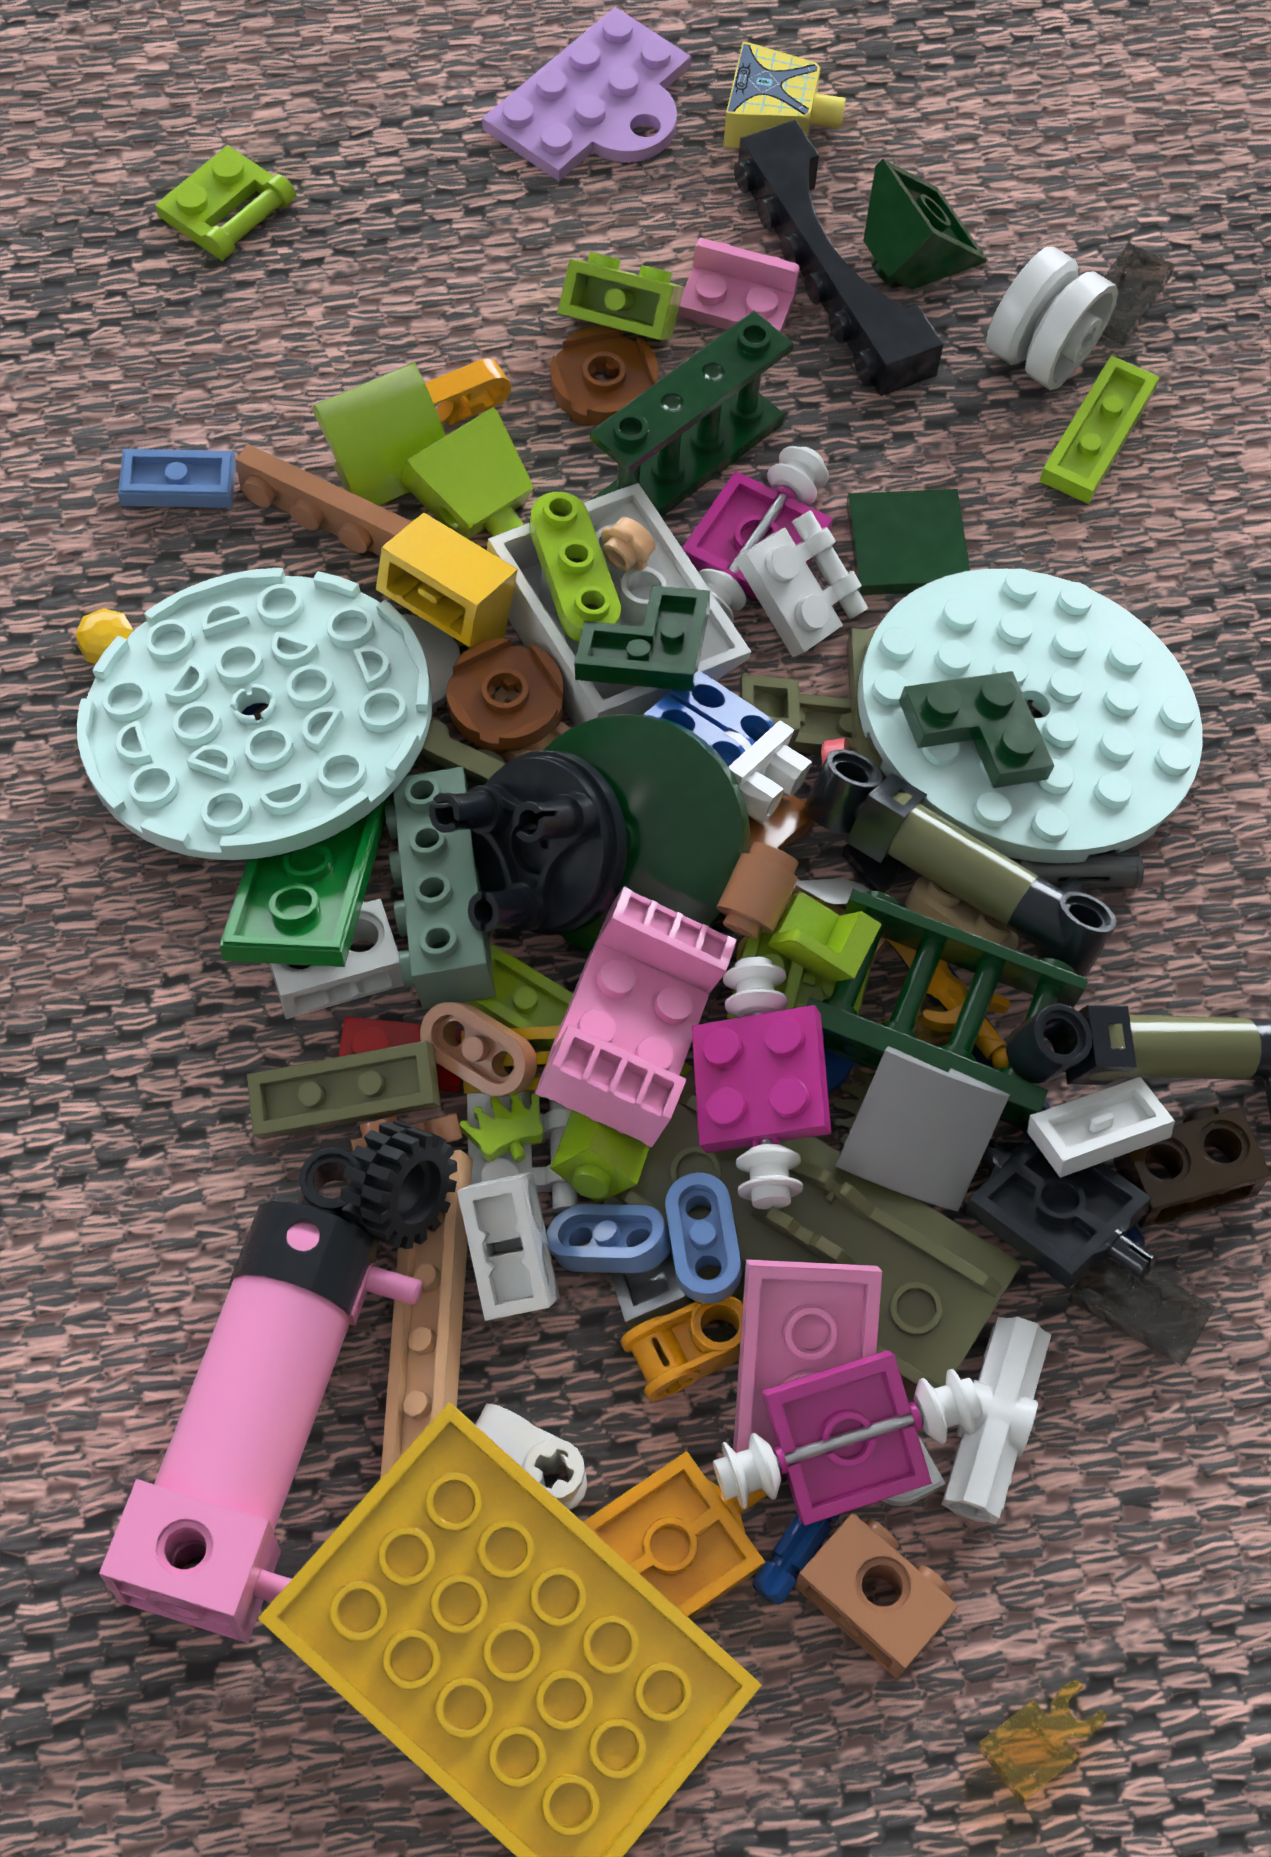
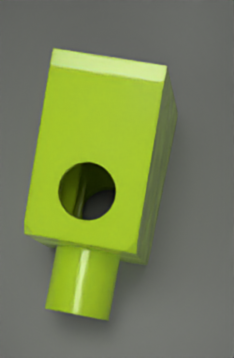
[400,407,533,539]

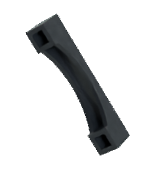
[734,119,944,396]

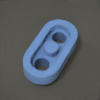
[665,1172,742,1304]
[546,1204,672,1273]

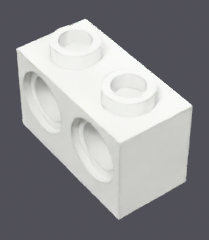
[269,898,404,1019]
[457,1171,560,1321]

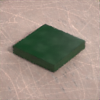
[846,489,970,595]

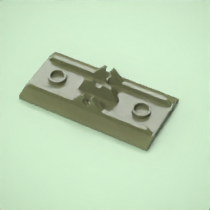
[603,1065,1022,1430]

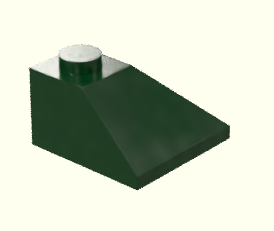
[863,159,988,290]

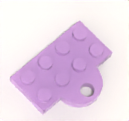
[482,7,691,181]

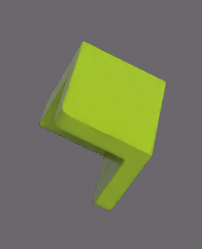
[768,893,881,983]

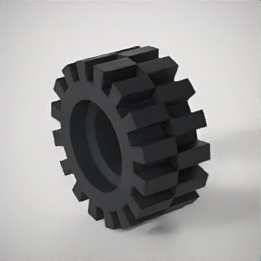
[340,1121,458,1249]

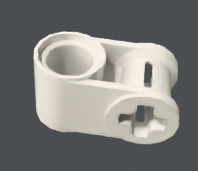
[475,1404,587,1510]

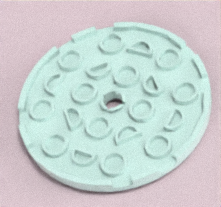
[77,568,433,860]
[857,569,1202,863]

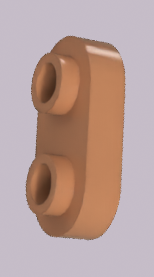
[420,1002,537,1096]

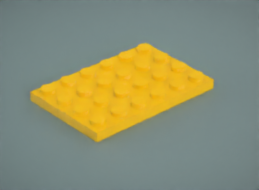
[257,1401,762,1857]

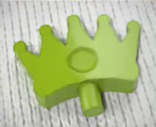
[460,1093,544,1163]

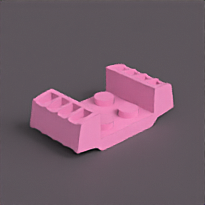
[535,887,737,1148]

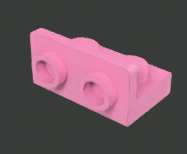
[677,238,800,333]

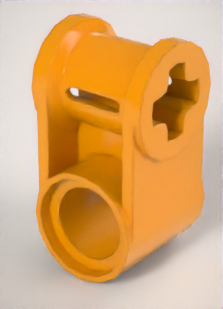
[620,1295,743,1402]

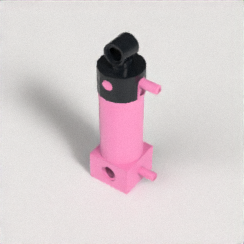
[99,1147,423,1643]

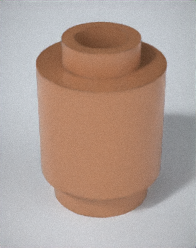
[716,842,799,940]

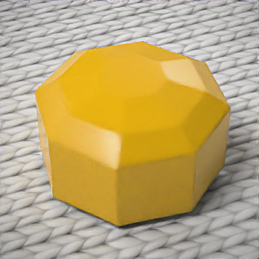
[75,608,133,664]

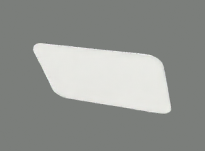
[796,878,872,905]

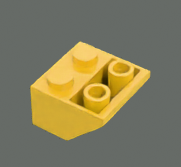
[376,512,518,648]

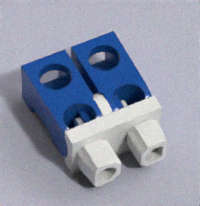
[643,670,812,824]

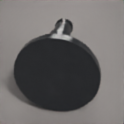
[429,750,627,935]

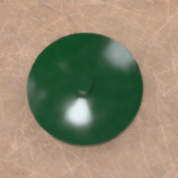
[543,714,750,952]

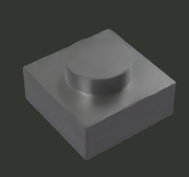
[610,1250,692,1329]

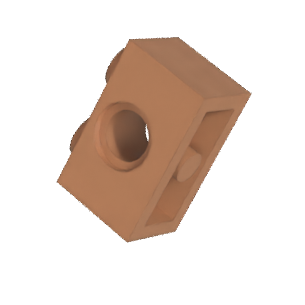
[794,1512,958,1680]

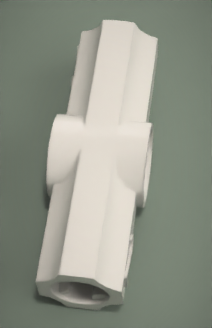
[941,1317,1051,1524]

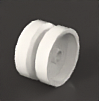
[986,247,1118,390]

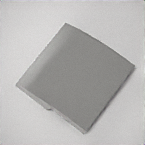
[835,1046,1010,1212]

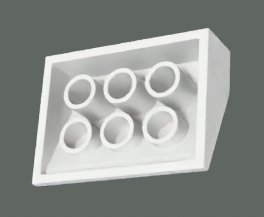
[487,483,751,726]

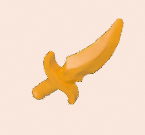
[887,939,1011,1071]

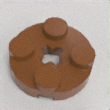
[550,326,658,426]
[446,638,563,755]

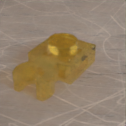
[976,1680,1107,1804]

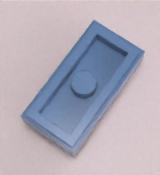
[118,449,236,508]

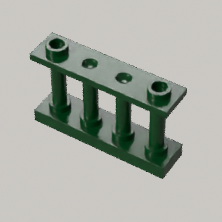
[589,311,794,517]
[806,888,1089,1130]

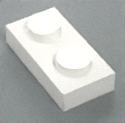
[1027,1077,1175,1177]

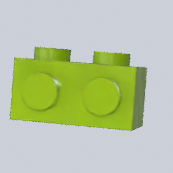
[557,252,684,340]

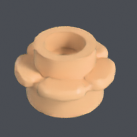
[601,517,655,571]

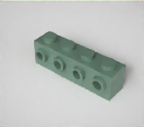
[385,766,496,1010]

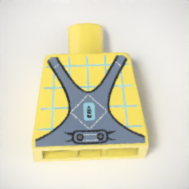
[723,42,846,148]

